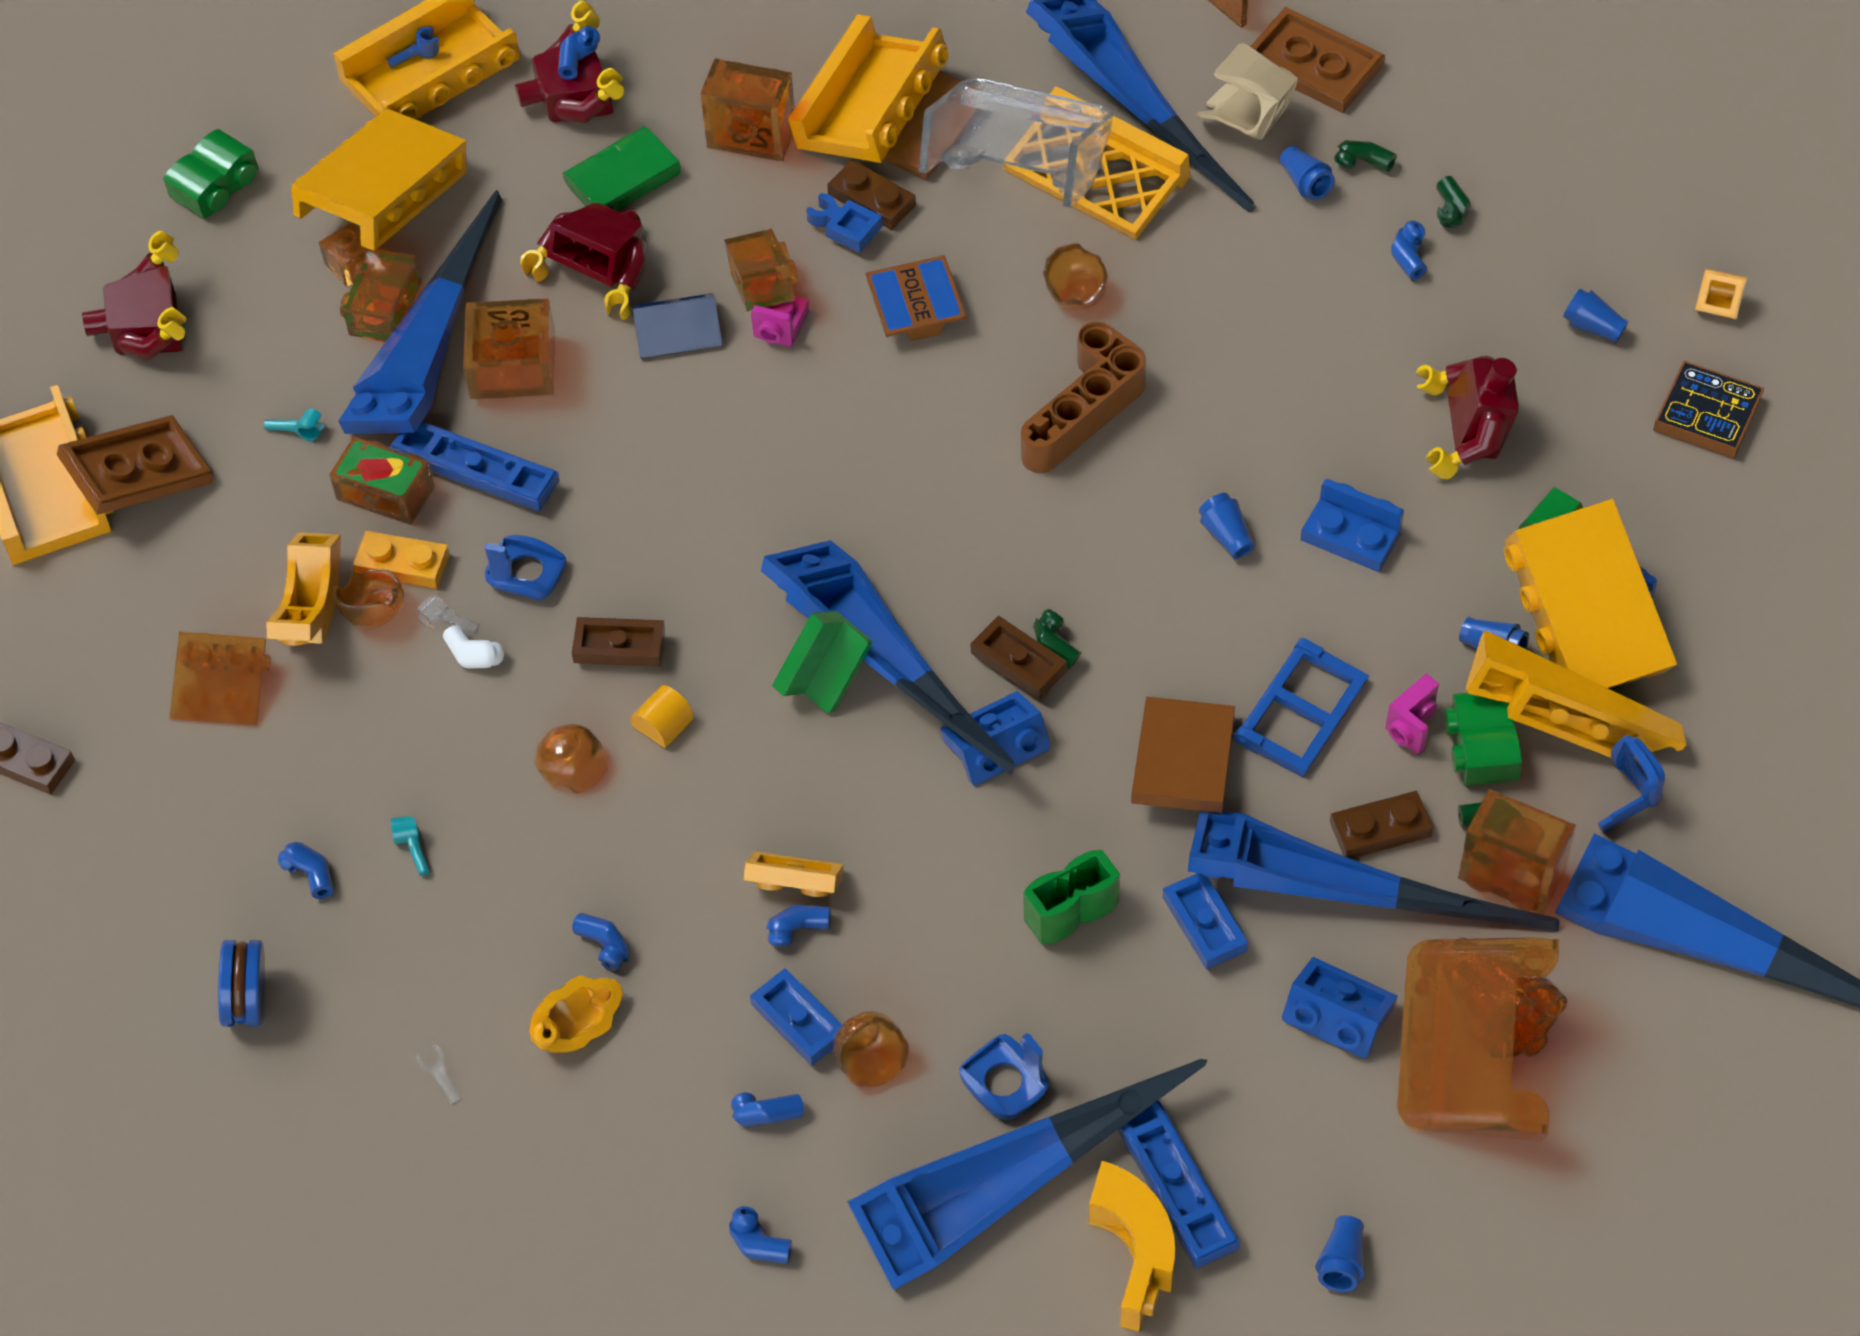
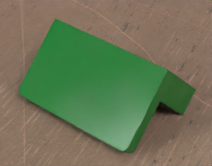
[772,611,872,713]

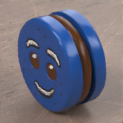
[218,940,265,1027]

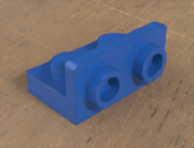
[1300,479,1404,572]
[940,691,1051,786]
[1282,957,1398,1059]

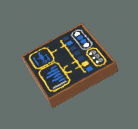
[1653,361,1764,458]

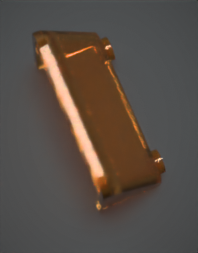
[1397,937,1559,1141]

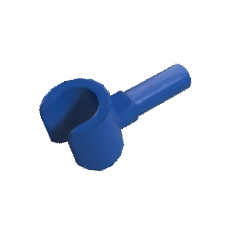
[387,27,439,68]

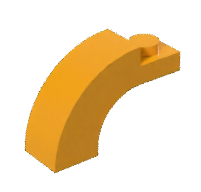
[266,532,341,646]
[1089,1161,1175,1332]

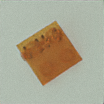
[169,631,271,726]

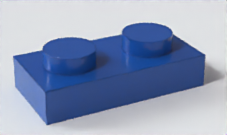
[1163,873,1248,970]
[750,968,848,1066]

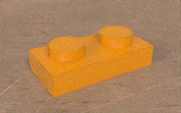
[353,531,450,589]
[744,851,844,897]

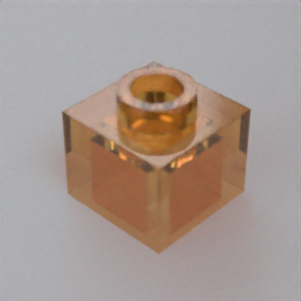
[319,222,380,287]

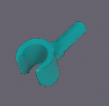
[264,408,326,442]
[391,816,430,876]

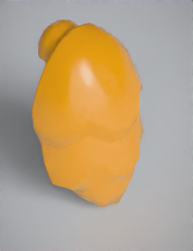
[529,975,623,1053]

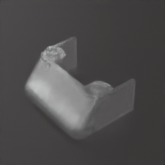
[918,79,1113,207]

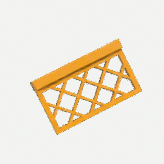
[1003,86,1191,240]

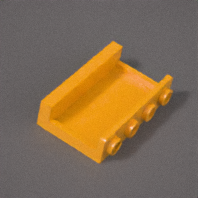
[333,0,520,120]
[788,14,949,163]
[291,108,467,251]
[0,384,114,565]
[1503,498,1677,689]

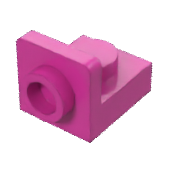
[751,292,809,347]
[1385,673,1439,754]

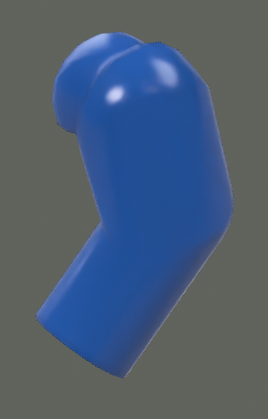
[558,26,600,80]
[1391,220,1427,280]
[278,842,334,899]
[766,905,831,946]
[572,913,630,971]
[731,1092,804,1127]
[729,1206,792,1264]

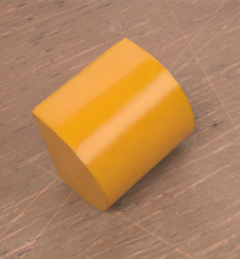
[1695,268,1747,319]
[630,685,694,749]

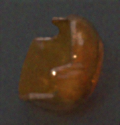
[1043,243,1109,310]
[333,569,405,629]
[534,724,608,793]
[833,1011,909,1087]

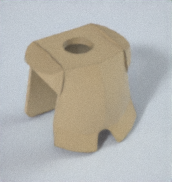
[1196,43,1298,140]

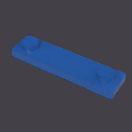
[389,422,560,512]
[1118,1100,1240,1269]

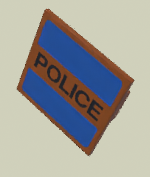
[865,255,966,341]

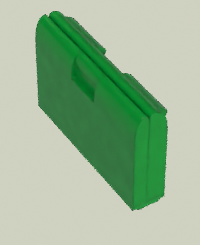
[562,126,681,211]

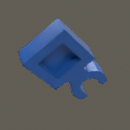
[806,193,883,253]

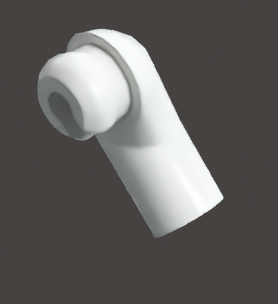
[443,625,504,669]

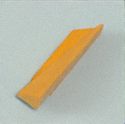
[1465,631,1686,763]

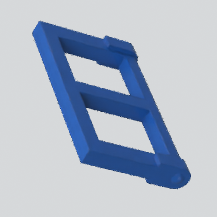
[1234,638,1369,778]

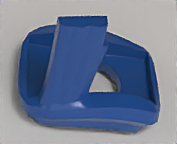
[484,535,566,600]
[1598,735,1665,834]
[959,1033,1049,1120]

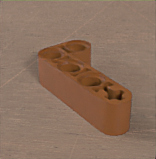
[1021,321,1146,473]

